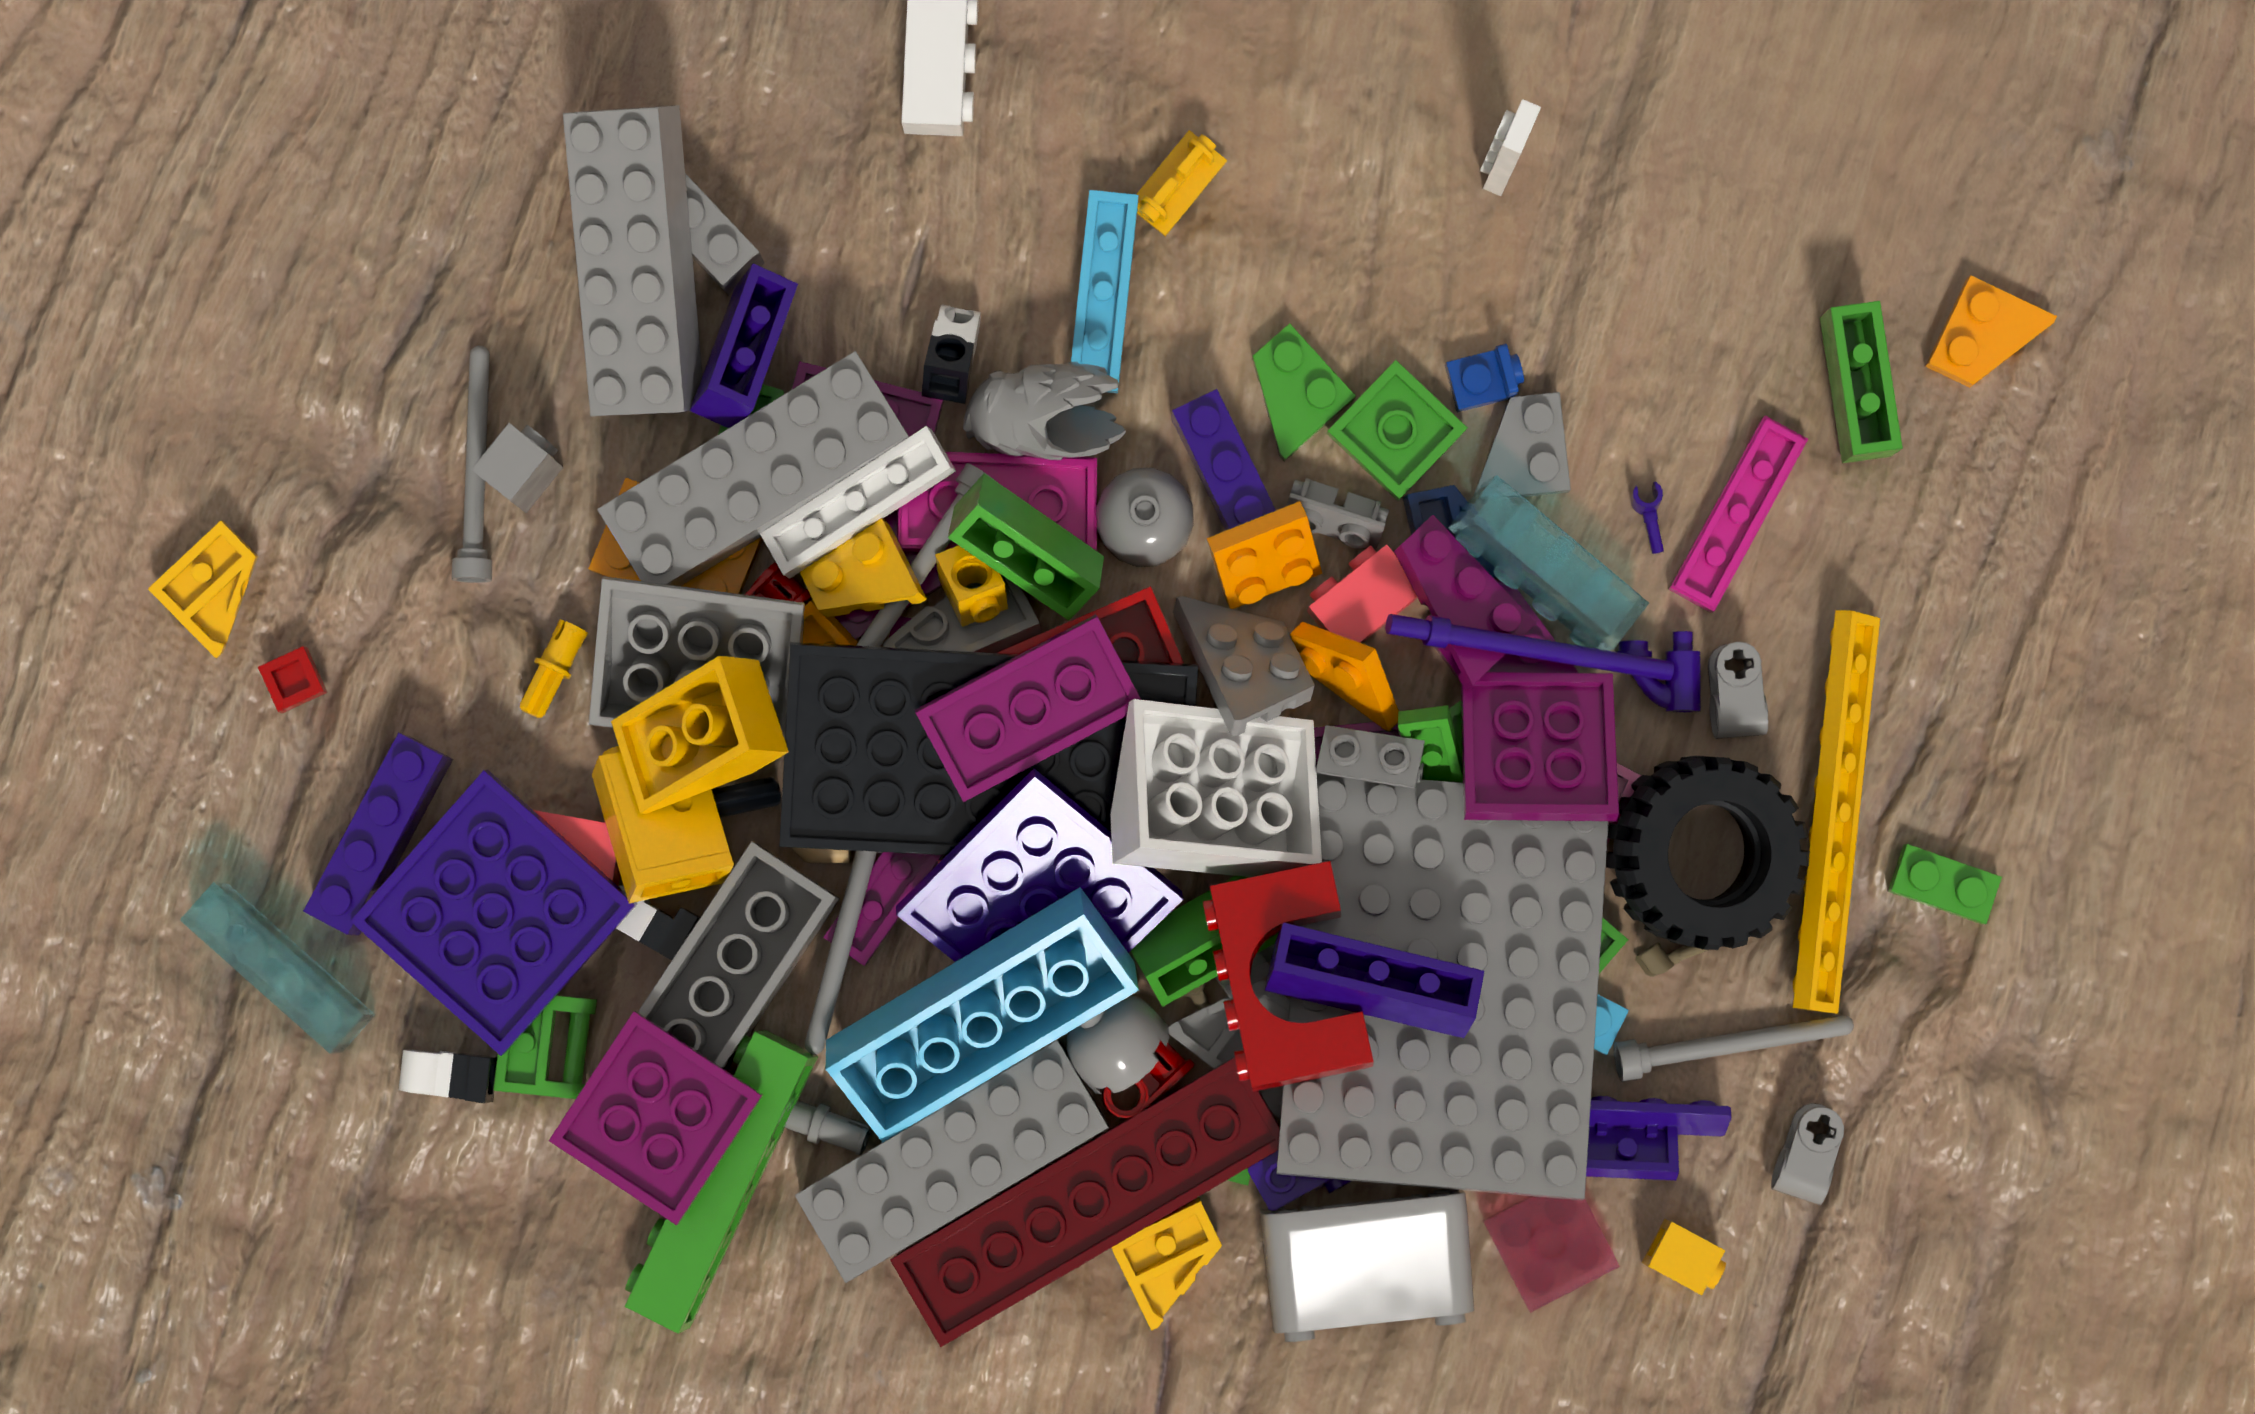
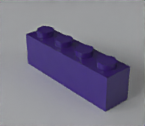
[303,732,453,936]
[1264,922,1485,1038]

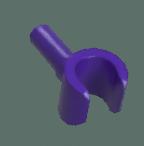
[1631,482,1664,554]

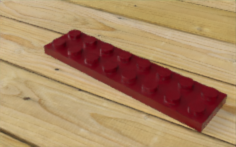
[890,1057,1280,1347]

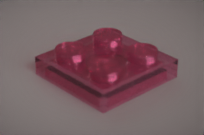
[1482,1196,1620,1313]

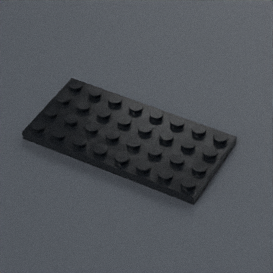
[779,642,1198,855]

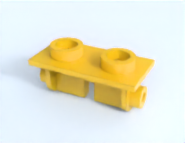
[1136,130,1227,237]

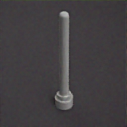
[451,346,492,583]
[856,463,997,647]
[805,851,882,1054]
[1614,1015,1854,1082]

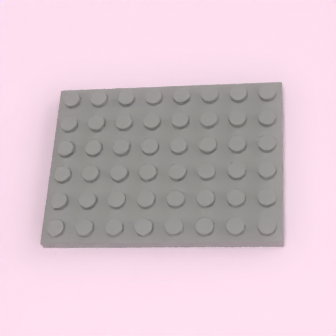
[1276,773,1608,1201]

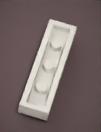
[1480,99,1541,196]
[760,426,956,579]

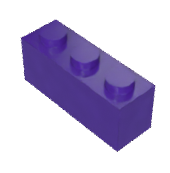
[690,263,798,428]
[1171,389,1276,531]

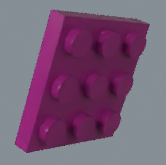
[1460,672,1619,821]
[548,1011,763,1225]

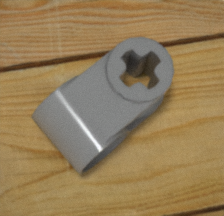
[1708,642,1768,739]
[1771,1103,1844,1205]

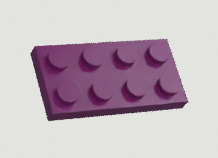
[915,614,1141,802]

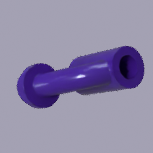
[1615,631,1701,713]

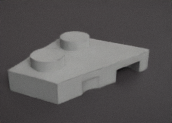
[1473,392,1571,502]

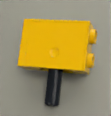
[592,746,781,903]

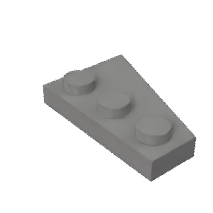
[882,574,1041,653]

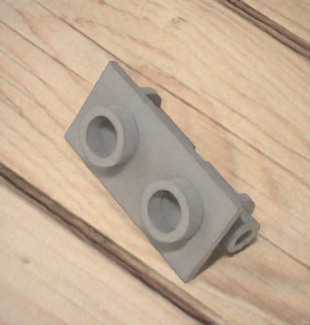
[1287,478,1389,550]
[1316,725,1425,789]

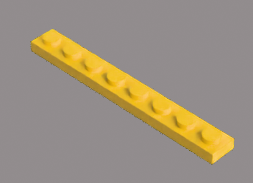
[1793,610,1880,1014]

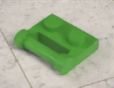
[494,995,597,1099]

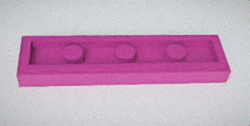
[1668,416,1808,613]

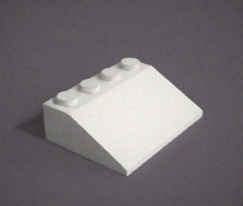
[1110,699,1322,877]

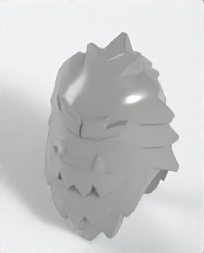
[963,362,1126,460]

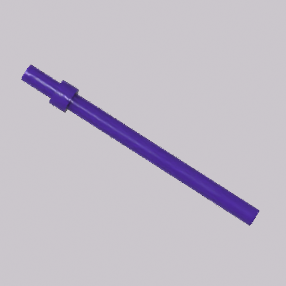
[1385,614,1674,681]

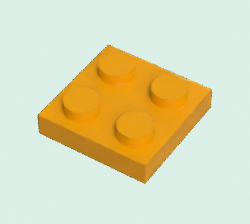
[1206,501,1322,609]

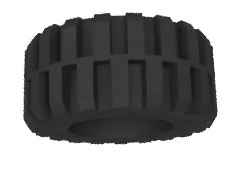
[1606,756,1810,950]

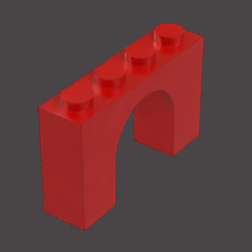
[1202,861,1374,1092]

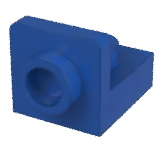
[1445,344,1524,413]

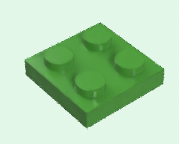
[1326,360,1468,501]

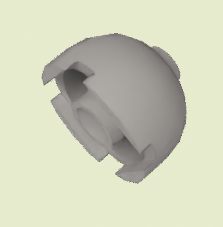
[1096,468,1194,567]
[1067,995,1169,1094]

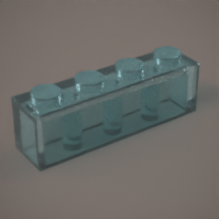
[1448,475,1649,651]
[180,882,375,1054]

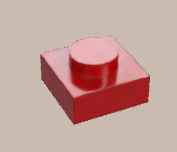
[258,646,328,713]

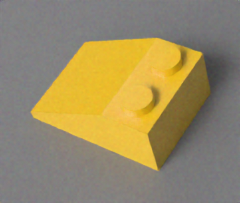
[611,656,789,814]

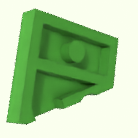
[1252,323,1356,462]

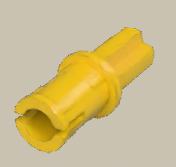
[520,619,588,718]

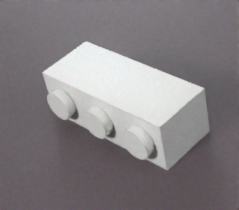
[902,0,978,136]

